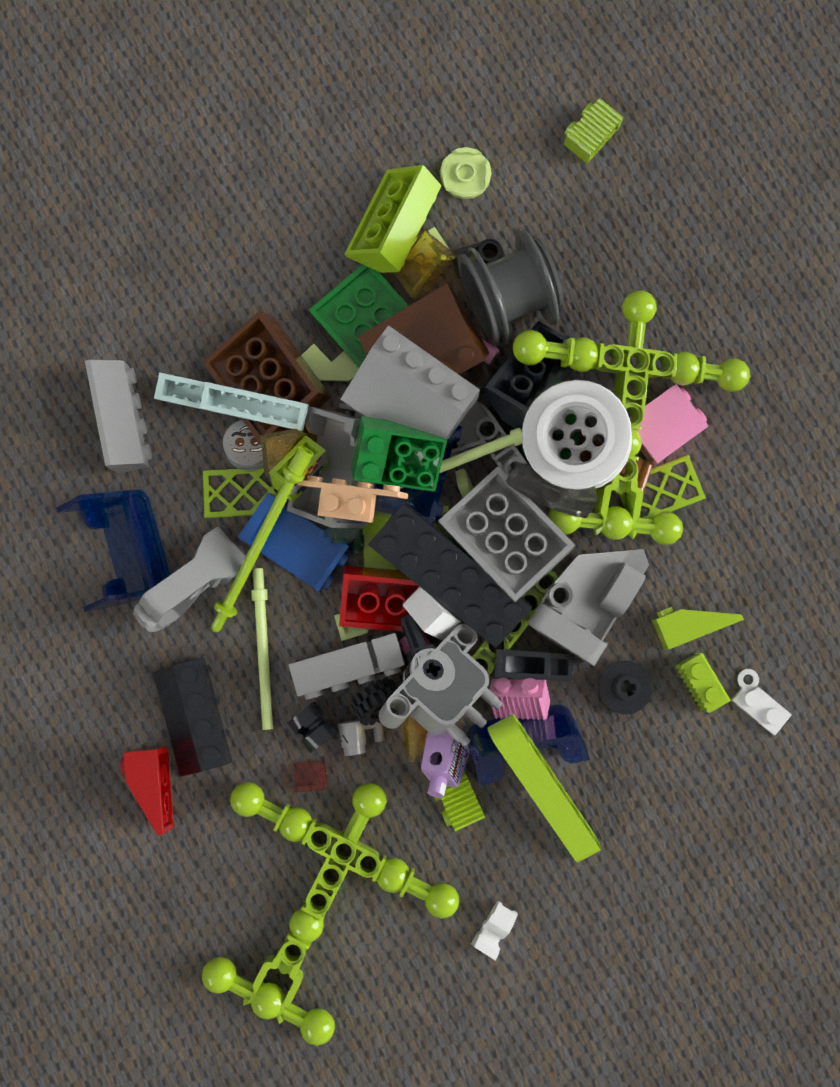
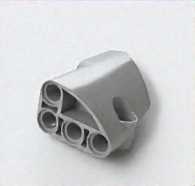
[527,549,649,666]

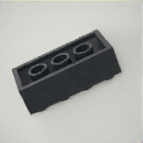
[484,321,573,429]
[153,658,233,777]

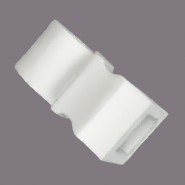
[471,901,518,961]

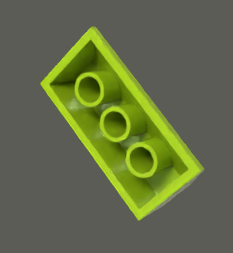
[344,165,442,273]

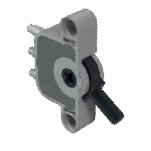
[379,614,503,747]

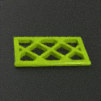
[619,455,706,519]
[203,467,279,518]

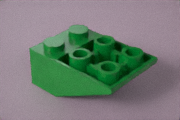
[351,416,447,491]

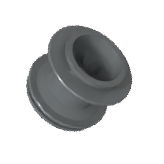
[457,228,563,347]

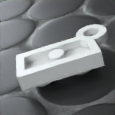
[731,669,792,735]

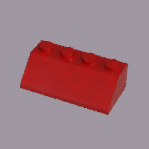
[339,565,428,634]

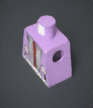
[421,732,470,798]

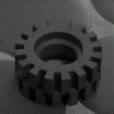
[350,678,397,726]

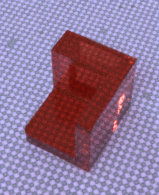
[293,760,328,793]

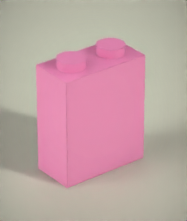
[629,384,708,467]

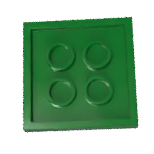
[309,264,409,368]

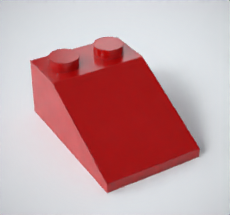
[120,746,174,835]

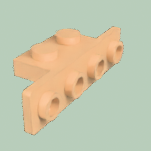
[297,475,408,523]

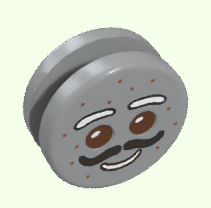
[223,419,274,471]

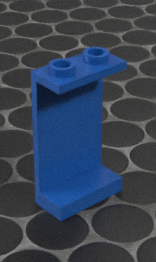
[238,493,350,592]

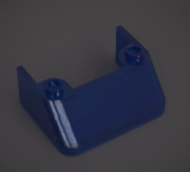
[56,490,170,612]

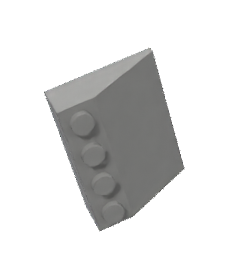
[341,325,480,440]
[438,467,575,602]

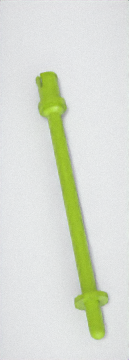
[211,445,314,632]

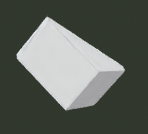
[403,586,461,640]

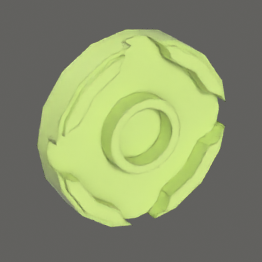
[440,147,492,199]

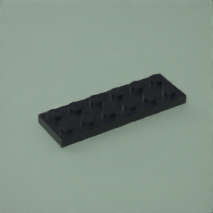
[369,501,532,648]

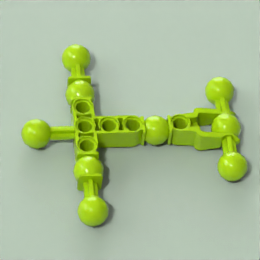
[513,290,750,545]
[202,782,460,1046]

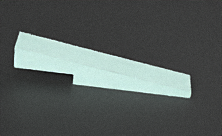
[154,372,309,431]

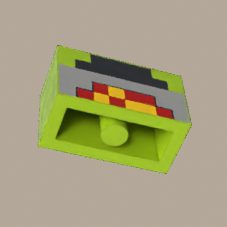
[269,435,329,502]

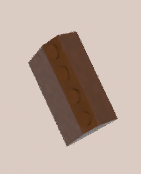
[359,282,490,375]
[203,311,331,444]

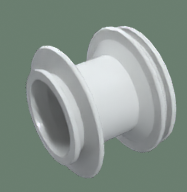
[522,380,632,492]

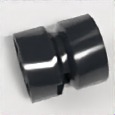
[287,702,338,753]

